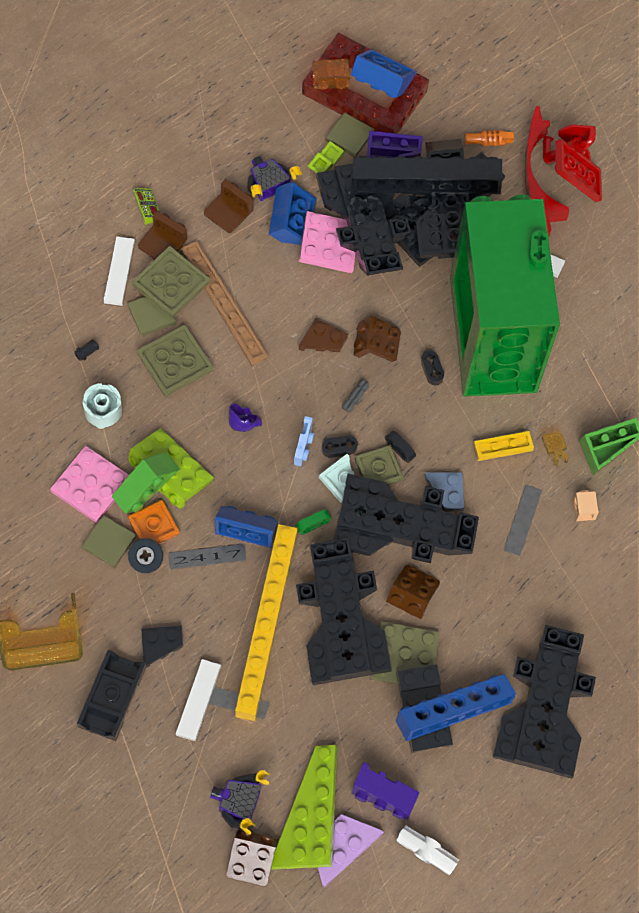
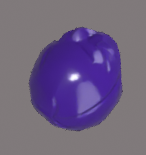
[228,403,262,432]

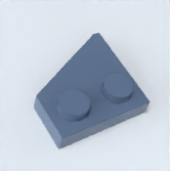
[425,473,464,511]

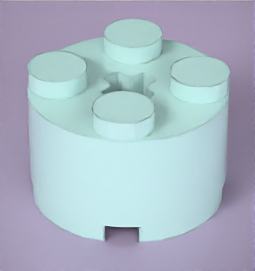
[83,383,122,429]

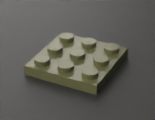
[131,246,210,319]
[136,325,214,397]
[370,621,440,685]

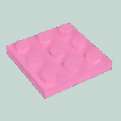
[299,211,356,273]
[50,446,129,523]

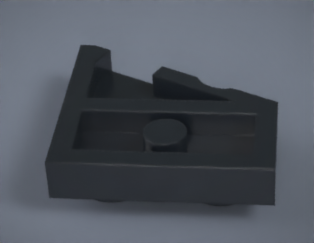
[142,625,183,668]

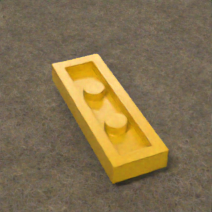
[473,431,534,461]

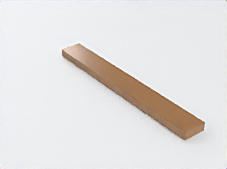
[181,240,268,366]

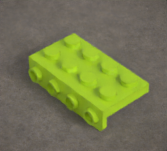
[128,428,214,509]

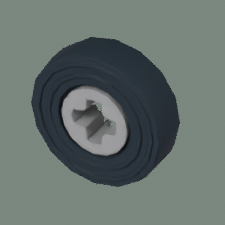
[128,538,163,573]

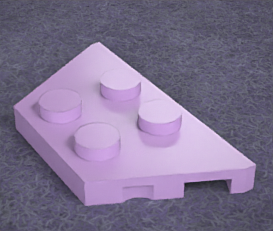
[317,814,384,887]

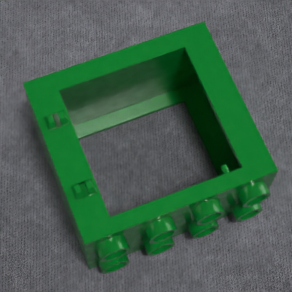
[450,195,560,397]

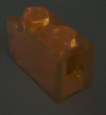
[312,59,350,90]

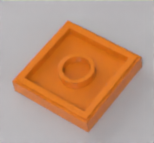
[127,500,180,551]

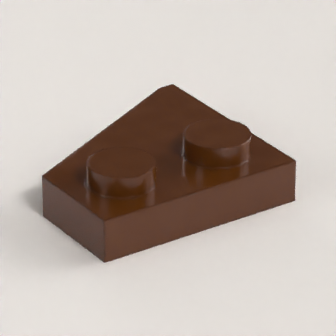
[299,318,348,352]

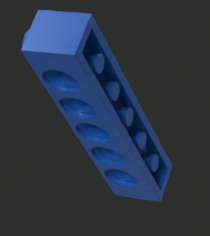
[395,674,516,741]

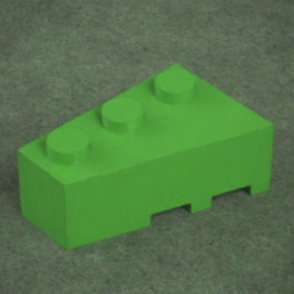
[579,418,639,475]
[112,452,180,514]

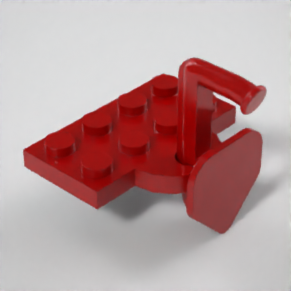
[543,124,602,202]

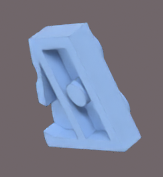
[294,416,314,466]

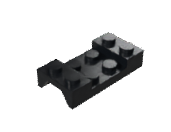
[77,650,146,741]
[396,664,453,753]

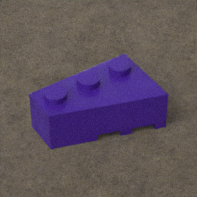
[367,131,423,158]
[352,762,420,820]

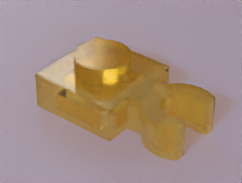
[542,431,569,466]

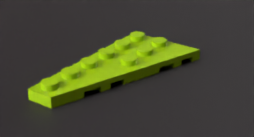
[271,745,338,869]

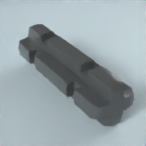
[342,379,369,413]

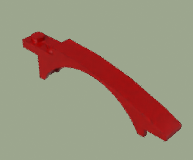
[525,106,569,236]

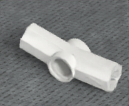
[396,826,459,875]

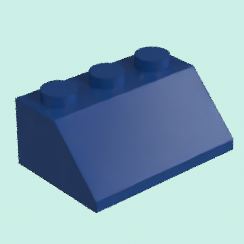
[351,49,417,98]
[269,182,316,245]
[215,506,278,548]

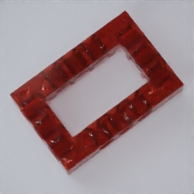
[302,33,429,134]

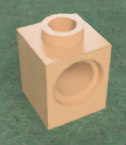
[573,490,599,521]

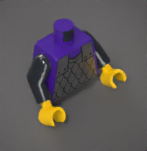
[247,156,302,202]
[210,770,270,835]

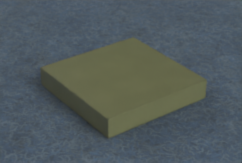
[326,113,375,158]
[127,297,176,337]
[354,445,404,485]
[82,515,136,568]

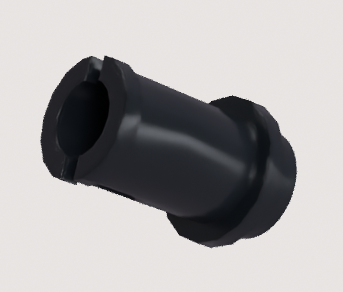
[74,339,99,361]

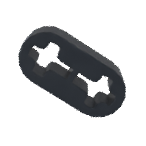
[421,350,444,386]
[385,430,416,463]
[322,436,358,458]

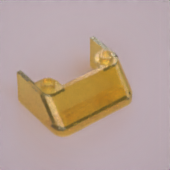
[0,592,83,671]

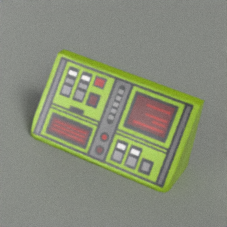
[133,188,159,225]

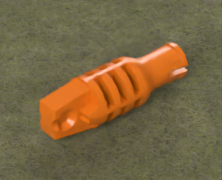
[464,130,514,146]

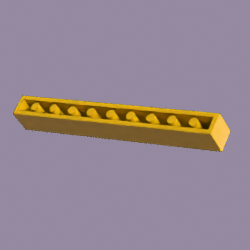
[235,524,298,721]

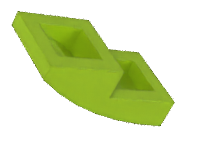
[307,141,345,174]

